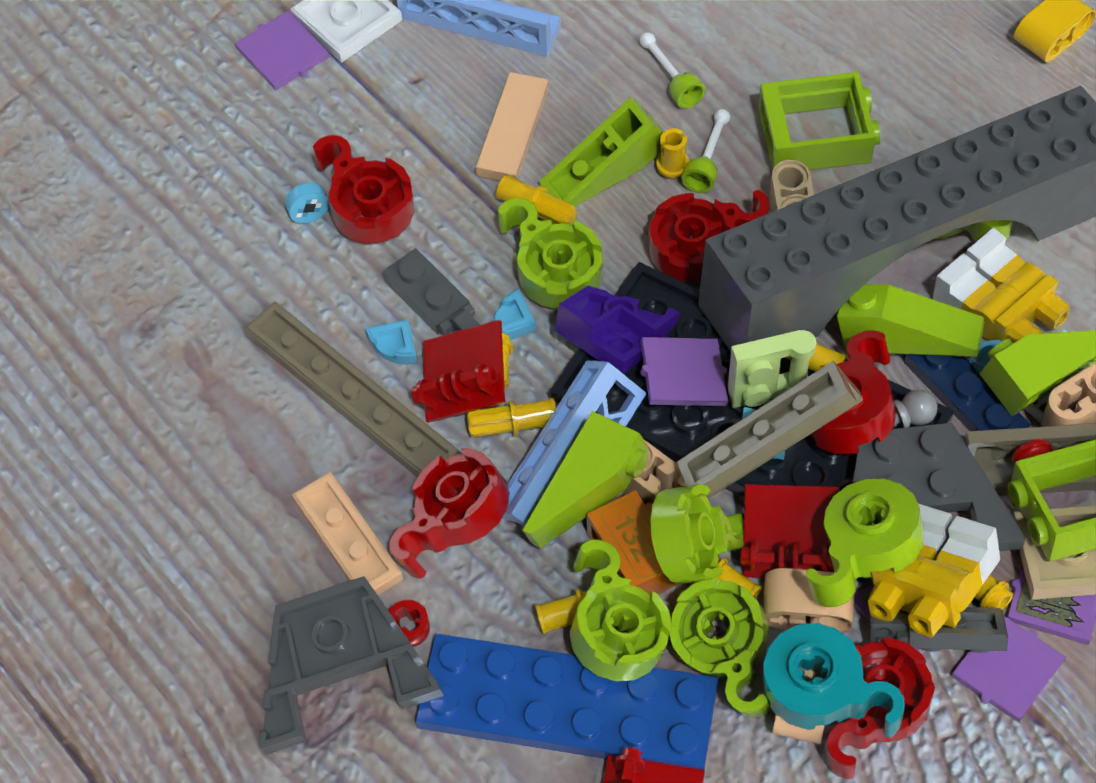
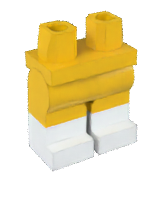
[933,228,1070,343]
[868,504,1000,638]

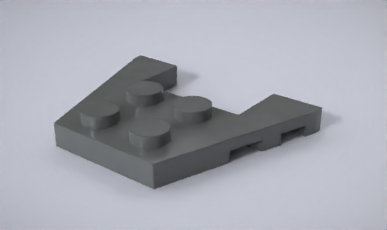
[852,423,1025,551]
[259,576,444,755]

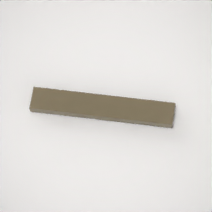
[244,301,462,478]

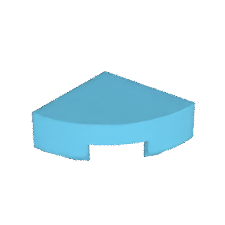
[493,289,536,340]
[366,320,417,364]

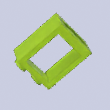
[758,72,881,171]
[1008,440,1096,562]

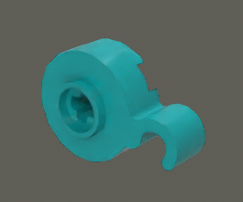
[763,623,905,737]

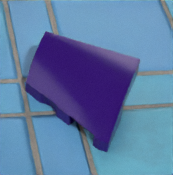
[554,286,680,374]

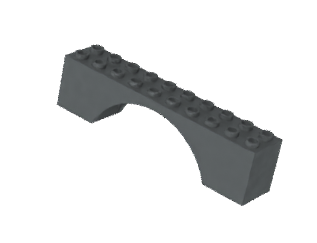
[698,86,1096,352]

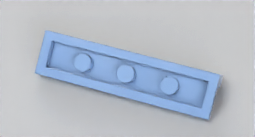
[397,0,561,57]
[502,361,646,544]

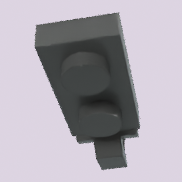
[382,248,480,335]
[870,607,1008,653]

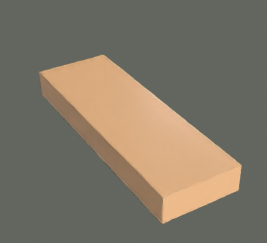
[476,72,549,181]
[291,472,403,595]

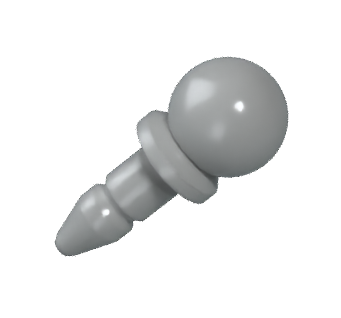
[894,389,938,428]

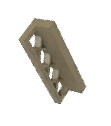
[677,361,863,499]
[964,423,1096,496]

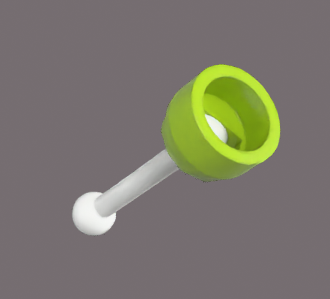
[640,32,706,109]
[682,109,730,193]

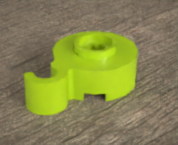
[498,198,603,309]
[806,479,924,607]
[650,484,744,584]
[570,540,672,681]
[670,578,772,718]

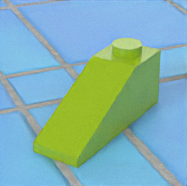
[539,96,665,207]
[837,284,985,357]
[979,330,1096,416]
[522,411,649,549]

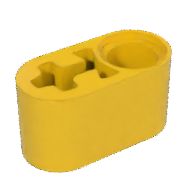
[1014,0,1096,62]

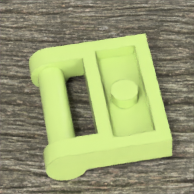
[727,330,817,408]

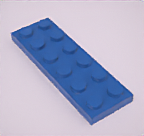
[416,633,718,770]

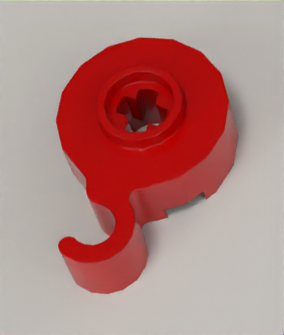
[313,135,415,244]
[648,190,770,283]
[810,330,896,454]
[389,448,510,579]
[826,637,935,779]

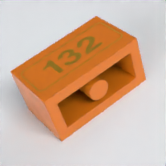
[587,490,679,595]

